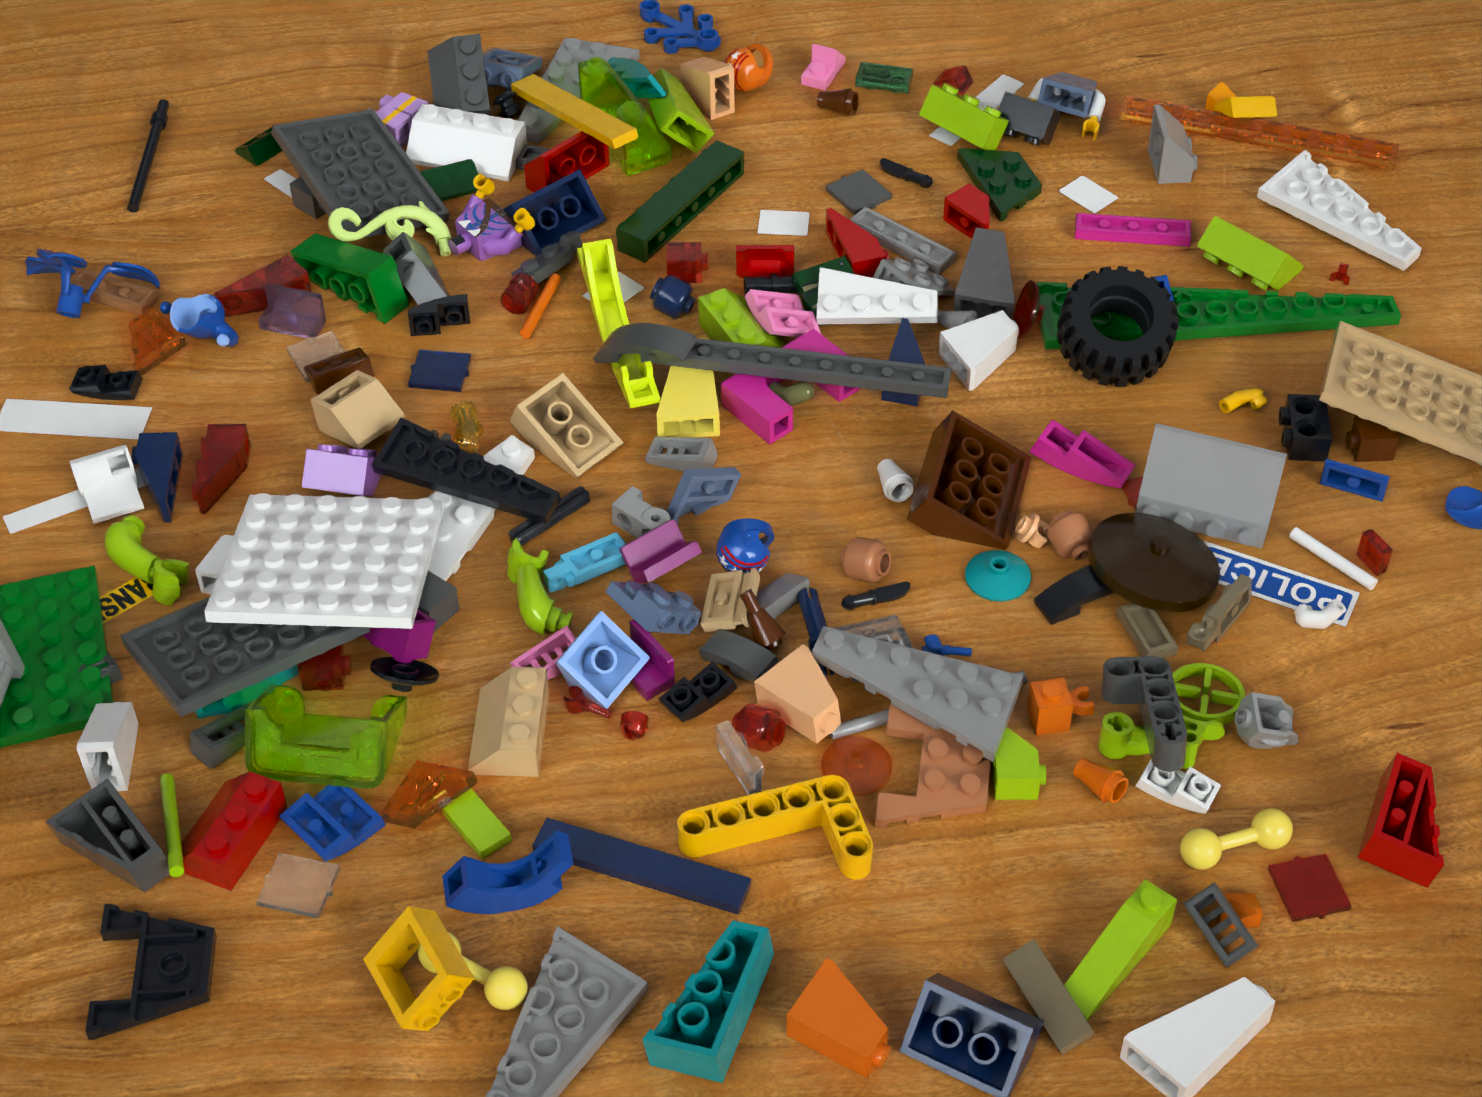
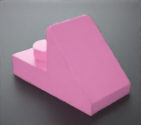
[801,44,846,91]

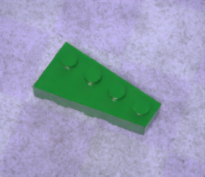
[290,233,409,324]

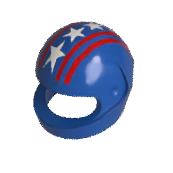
[716,518,774,573]

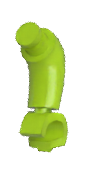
[104,515,189,606]
[507,538,574,635]

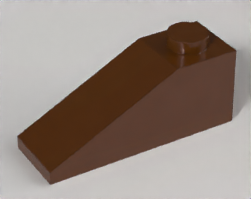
[1346,415,1399,462]

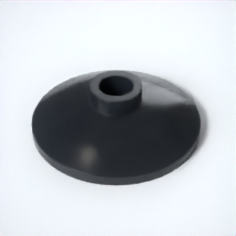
[370,657,439,692]

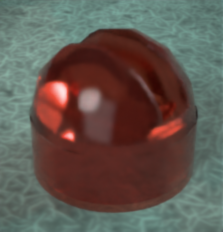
[620,711,649,741]

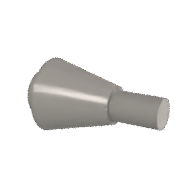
[937,310,978,329]

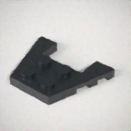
[85,904,217,1040]

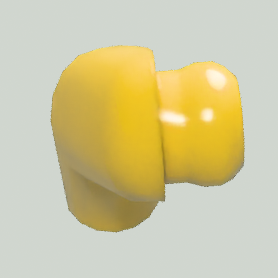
[1219,388,1267,414]

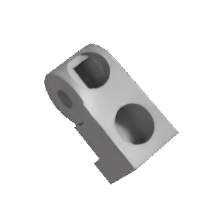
[612,486,670,538]

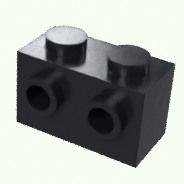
[998,91,1062,146]

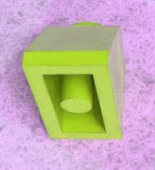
[991,727,1046,800]

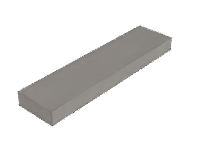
[849,207,957,275]

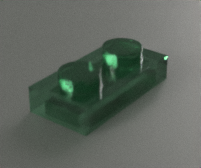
[855,62,913,93]

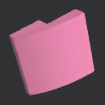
[744,289,822,337]

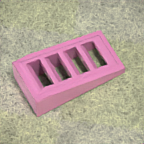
[510,625,576,680]

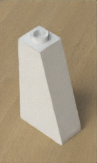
[1120,977,1276,1097]

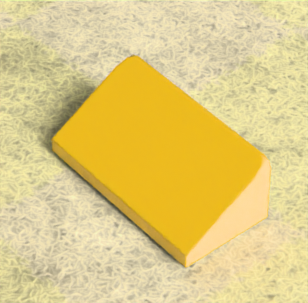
[1214,96,1277,118]

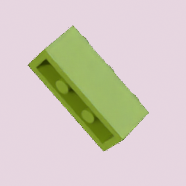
[919,83,1009,150]

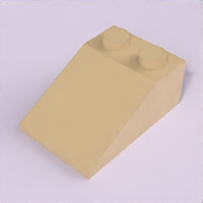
[510,373,624,479]

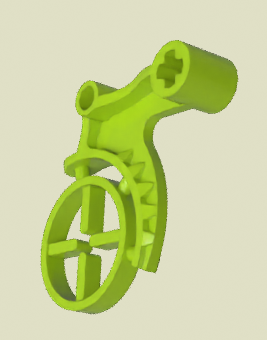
[1098,663,1245,769]

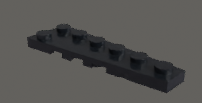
[372,418,561,524]

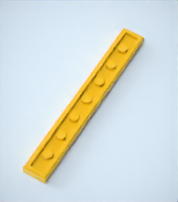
[510,74,638,149]

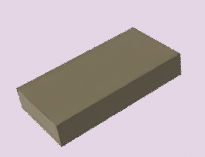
[1116,603,1178,658]

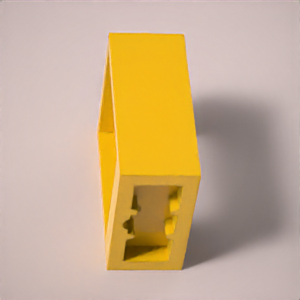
[363,906,475,1032]

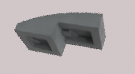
[699,629,778,681]

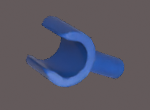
[921,634,972,656]

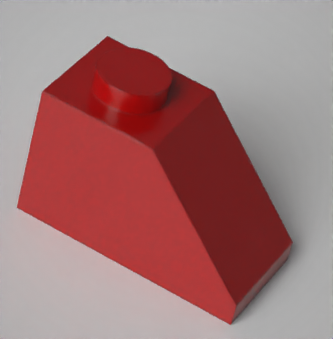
[943,183,990,239]

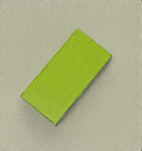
[441,788,512,860]

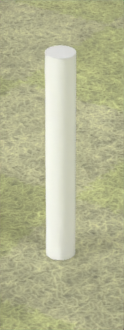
[1289,527,1378,590]

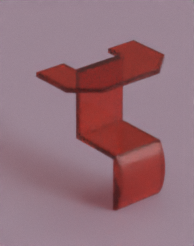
[1329,263,1350,285]

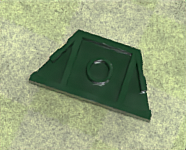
[957,148,1042,221]

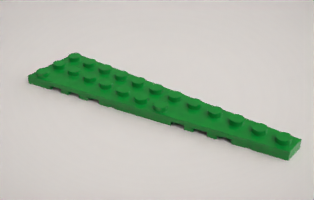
[1029,281,1401,350]

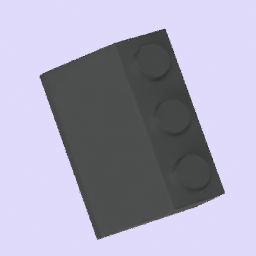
[427,34,491,116]

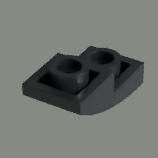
[408,294,470,336]
[69,364,143,400]
[659,661,737,722]

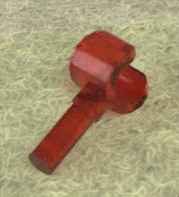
[563,686,612,719]

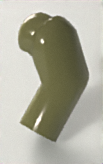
[769,381,815,406]

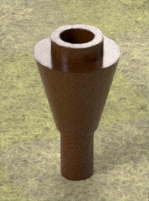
[740,589,786,650]

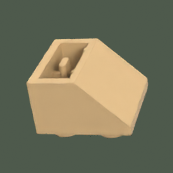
[310,370,405,449]

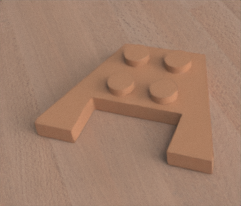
[874,701,991,828]

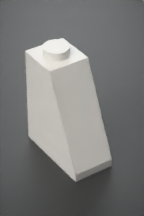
[938,310,1019,391]
[76,702,139,791]

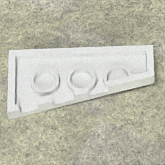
[816,267,938,325]

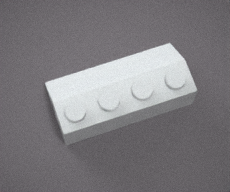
[406,104,527,181]

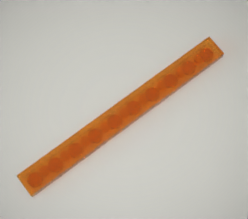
[1119,95,1399,169]

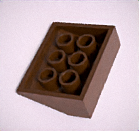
[907,410,1032,550]

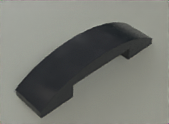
[1034,565,1114,625]

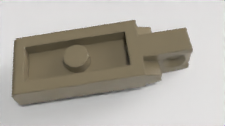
[1186,574,1252,651]

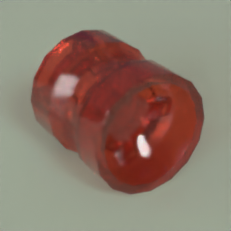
[500,273,539,315]

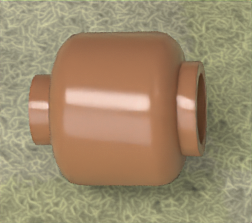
[1047,510,1094,561]
[840,537,892,583]

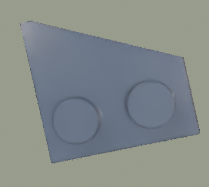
[667,467,741,525]

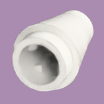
[877,459,914,502]

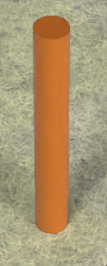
[519,273,561,339]

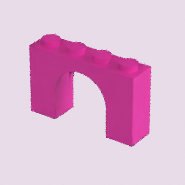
[721,329,862,445]

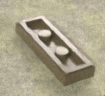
[1002,939,1095,1055]

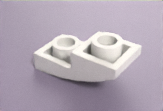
[1135,759,1221,814]

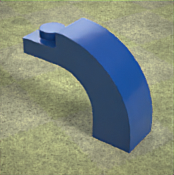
[442,830,573,914]

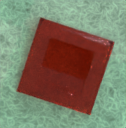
[933,65,973,95]

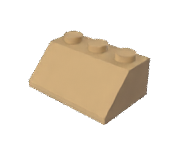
[468,667,549,777]

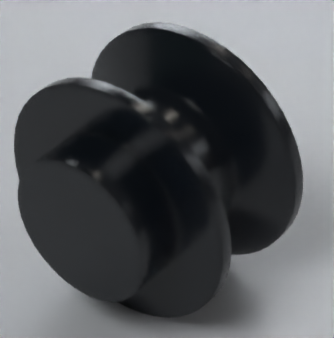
[492,91,522,118]

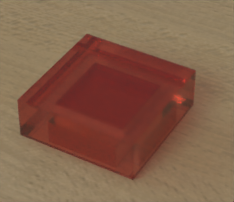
[1356,529,1392,576]

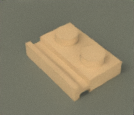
[700,568,760,633]

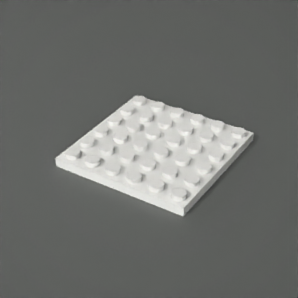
[204,493,444,629]

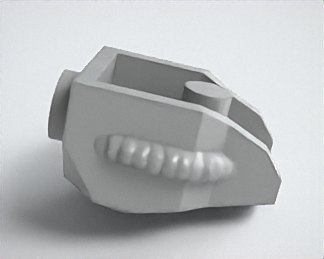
[1234,692,1299,749]

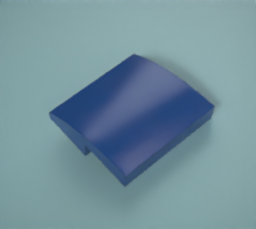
[279,777,386,862]

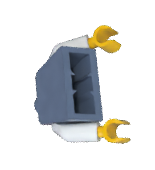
[1028,72,1106,140]

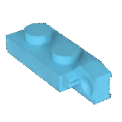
[543,532,626,593]

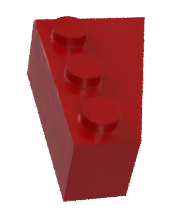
[1357,753,1444,888]

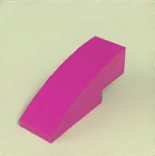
[1029,419,1136,488]

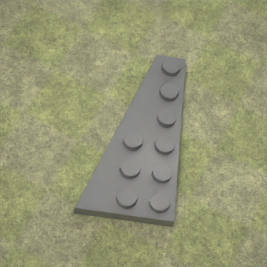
[517,38,640,143]
[812,626,1023,762]
[485,926,648,1097]

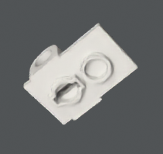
[69,444,144,524]

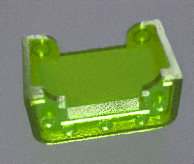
[578,57,672,176]
[245,684,407,789]

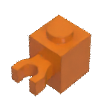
[1027,677,1095,735]

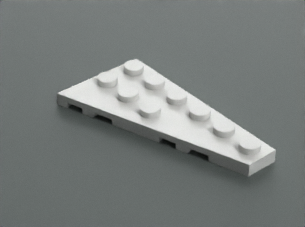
[1257,150,1422,271]
[427,435,535,581]

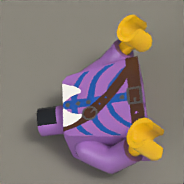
[448,174,535,261]

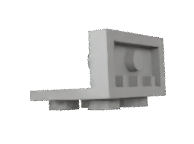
[873,257,956,296]

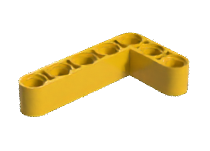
[677,775,873,880]

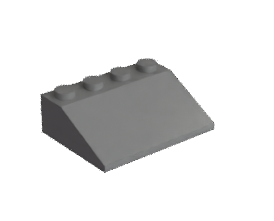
[1135,423,1287,549]

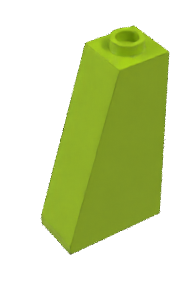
[647,68,715,153]

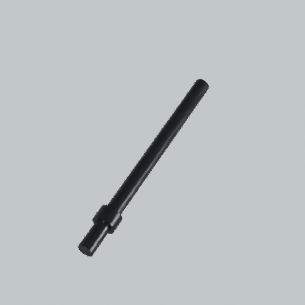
[127,99,169,213]

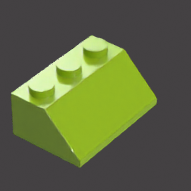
[1197,215,1304,291]
[698,288,787,348]

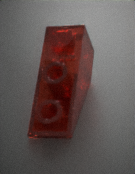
[214,255,312,317]
[192,424,251,514]

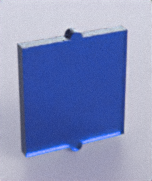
[408,350,471,392]

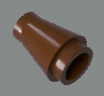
[817,88,859,116]

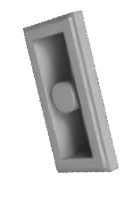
[756,573,809,619]

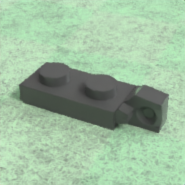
[511,231,582,286]

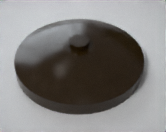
[1088,513,1220,612]

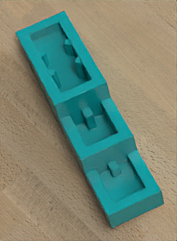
[605,57,667,99]

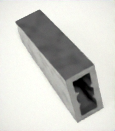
[954,227,1015,320]

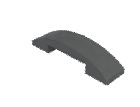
[593,323,697,363]

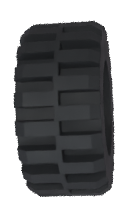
[1057,266,1179,387]

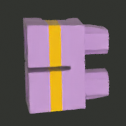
[368,92,428,147]

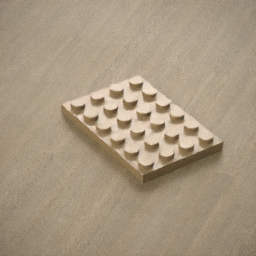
[1319,321,1482,466]

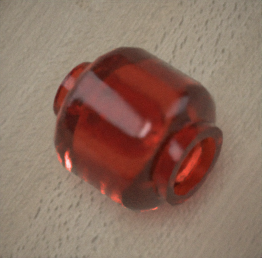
[732,703,786,752]

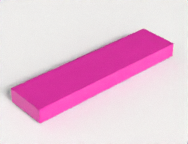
[1075,213,1191,247]

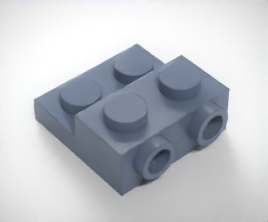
[483,48,542,91]
[606,580,702,635]

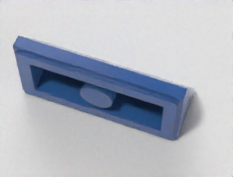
[1319,459,1390,502]

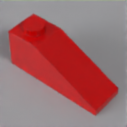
[826,208,889,278]

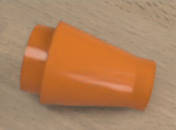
[1073,758,1129,803]

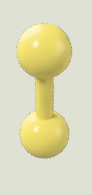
[1180,808,1293,870]
[418,932,528,1010]

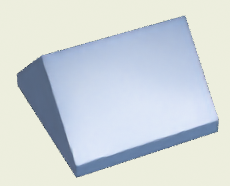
[556,611,650,709]

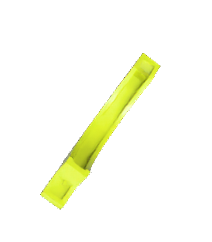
[577,239,660,408]

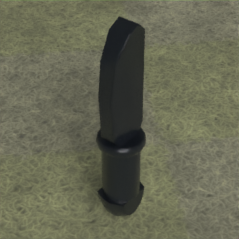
[880,158,933,188]
[841,581,910,611]

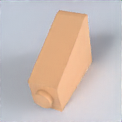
[680,57,735,120]
[754,644,841,744]

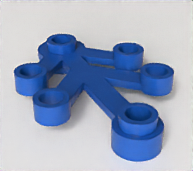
[639,0,721,54]

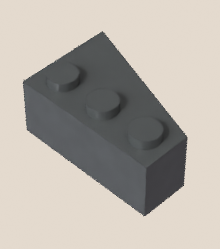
[46,778,169,892]

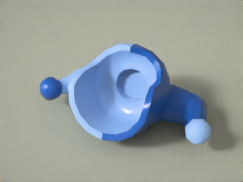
[160,294,239,347]

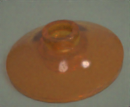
[821,737,892,796]

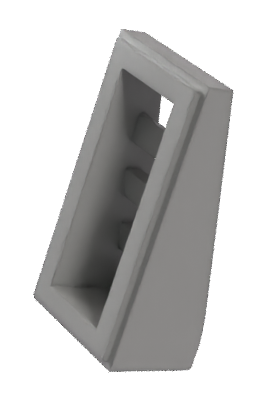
[645,437,718,472]

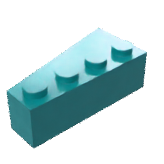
[642,920,774,1083]

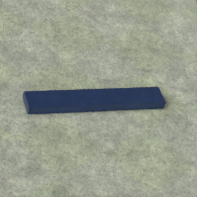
[532,818,751,915]

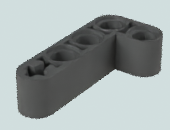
[1102,656,1187,772]

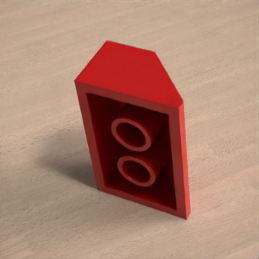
[524,131,610,193]
[181,771,288,891]

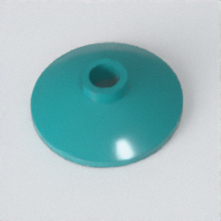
[965,550,1031,602]

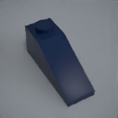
[881,318,925,406]
[132,432,183,522]

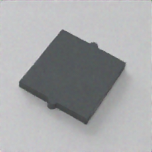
[826,169,892,215]

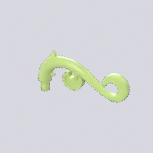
[328,201,452,256]

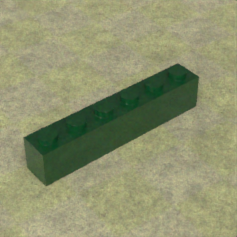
[616,140,744,263]

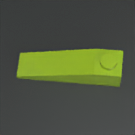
[1064,879,1177,1022]

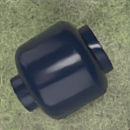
[650,275,696,319]

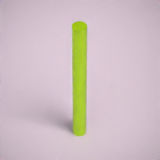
[160,774,184,877]

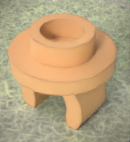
[1015,513,1050,548]

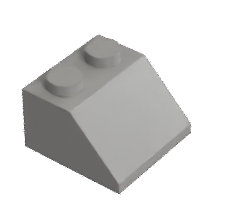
[1147,104,1198,184]

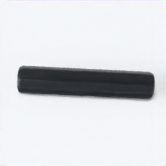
[508,486,590,546]

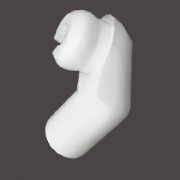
[1294,599,1346,629]

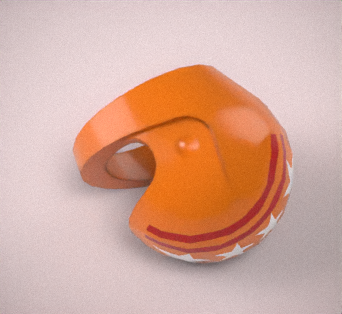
[724,43,773,92]

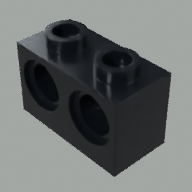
[1279,394,1332,462]

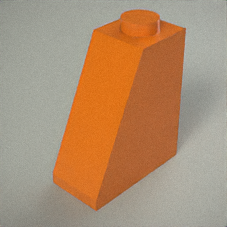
[786,958,890,1079]

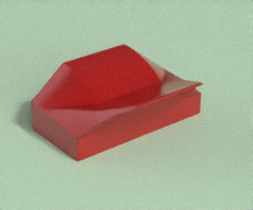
[736,245,794,279]

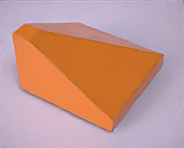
[1217,893,1263,928]

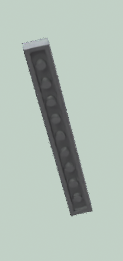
[640,338,951,398]

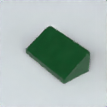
[235,123,283,165]
[420,159,478,201]

